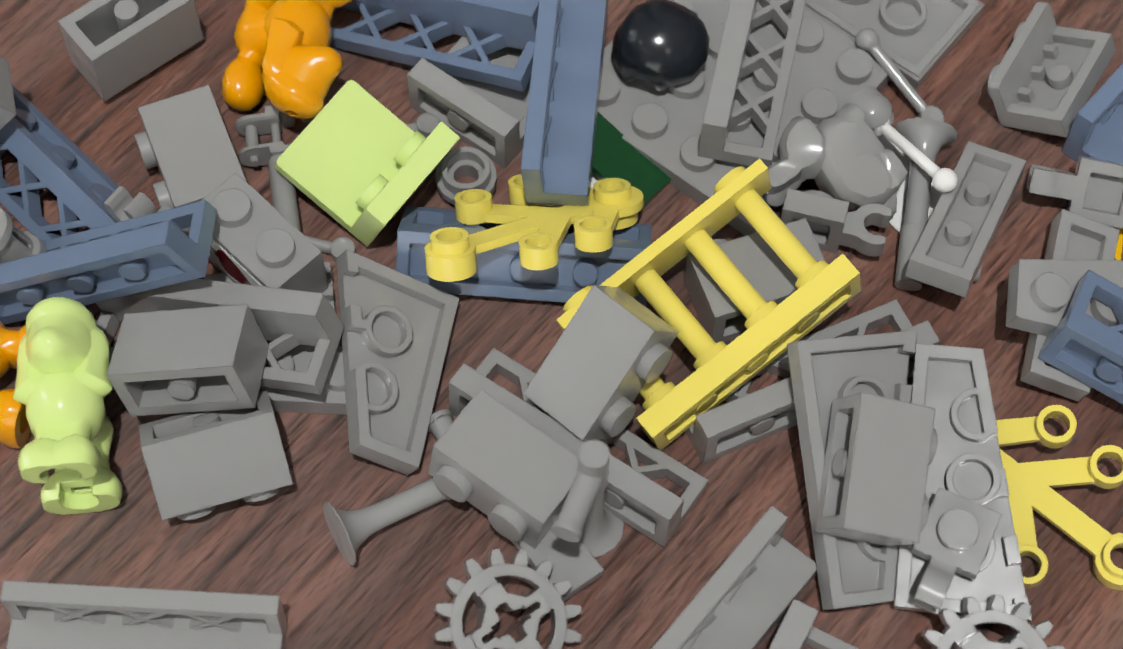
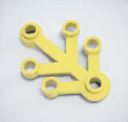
[424,174,644,282]
[996,405,1123,591]

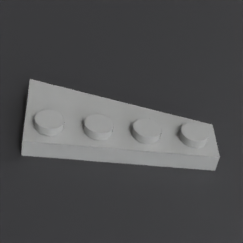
[894,343,1032,623]

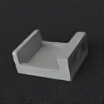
[407,36,531,169]

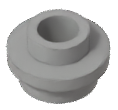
[435,146,497,205]

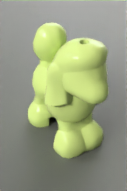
[13,297,123,515]

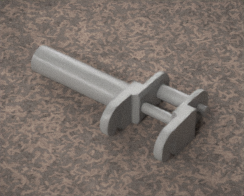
[235,105,312,232]

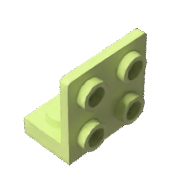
[275,80,460,247]

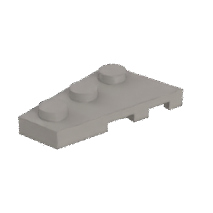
[336,249,459,475]

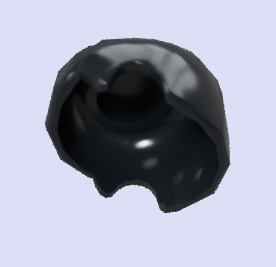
[611,0,710,91]

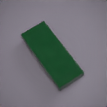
[592,112,671,213]

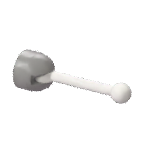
[842,86,958,193]

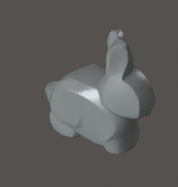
[765,103,908,216]

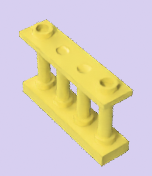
[556,158,861,451]

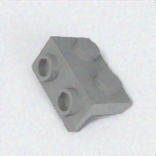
[988,1,1116,137]

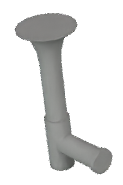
[894,117,982,291]
[323,409,454,566]
[551,439,624,558]

